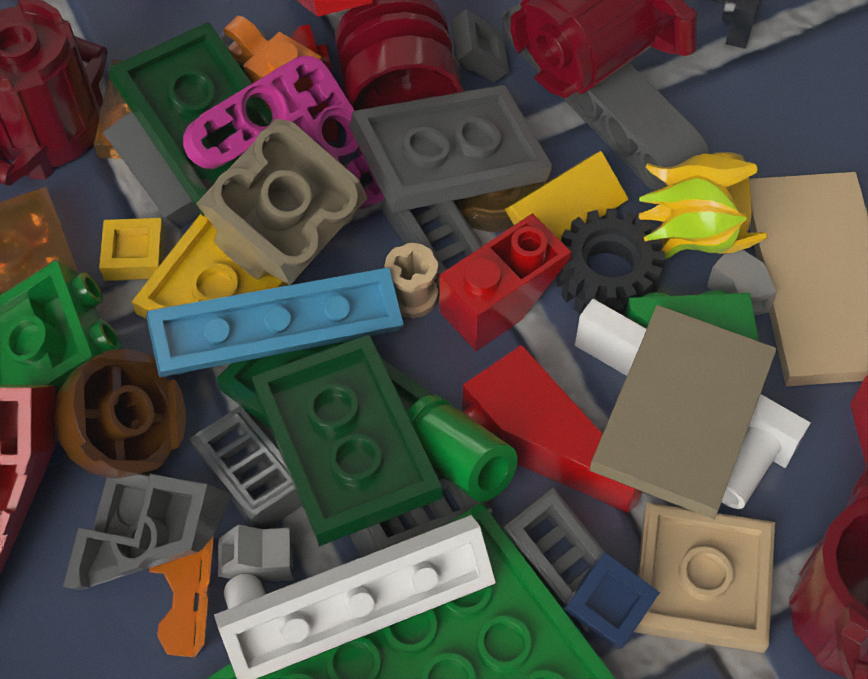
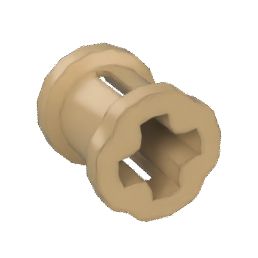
[384,243,438,319]

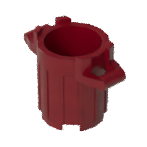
[0,0,108,186]
[510,0,697,98]
[789,462,868,679]

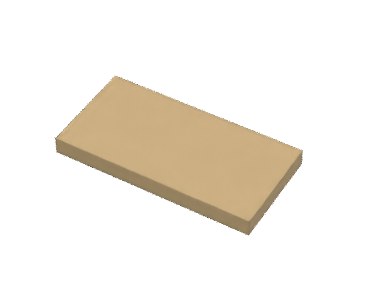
[749,172,868,387]

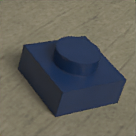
[563,552,660,649]

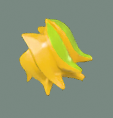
[639,152,768,259]

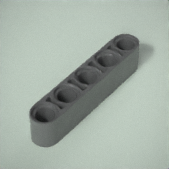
[502,2,709,191]

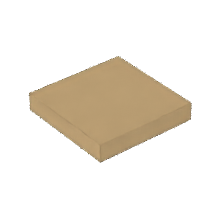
[634,503,775,653]

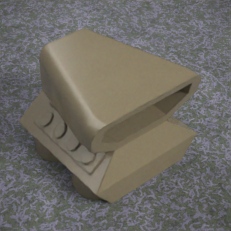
[196,119,367,285]

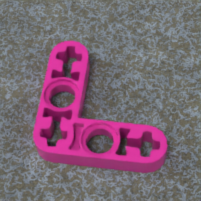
[183,55,384,209]

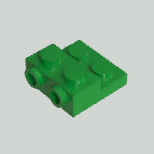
[0,260,121,395]

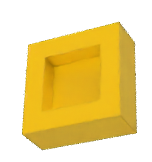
[99,218,165,281]

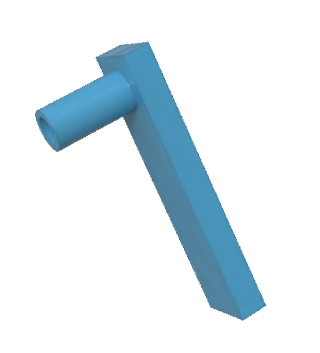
[146,267,403,377]

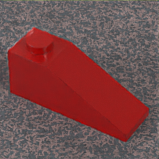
[462,345,642,513]

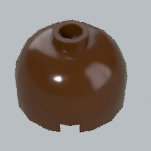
[54,348,187,479]

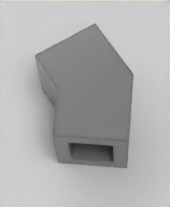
[707,250,777,316]
[218,524,294,583]

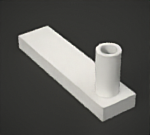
[575,299,811,509]
[214,515,496,679]

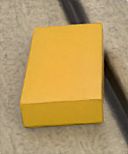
[505,151,629,241]

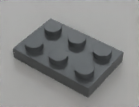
[349,85,552,213]

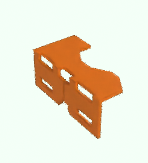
[149,536,214,658]

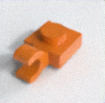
[223,16,322,93]

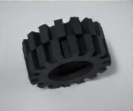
[555,208,665,315]

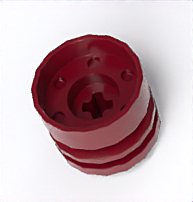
[335,0,463,111]

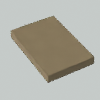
[589,305,777,519]

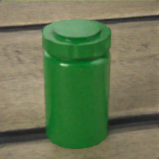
[406,394,517,502]

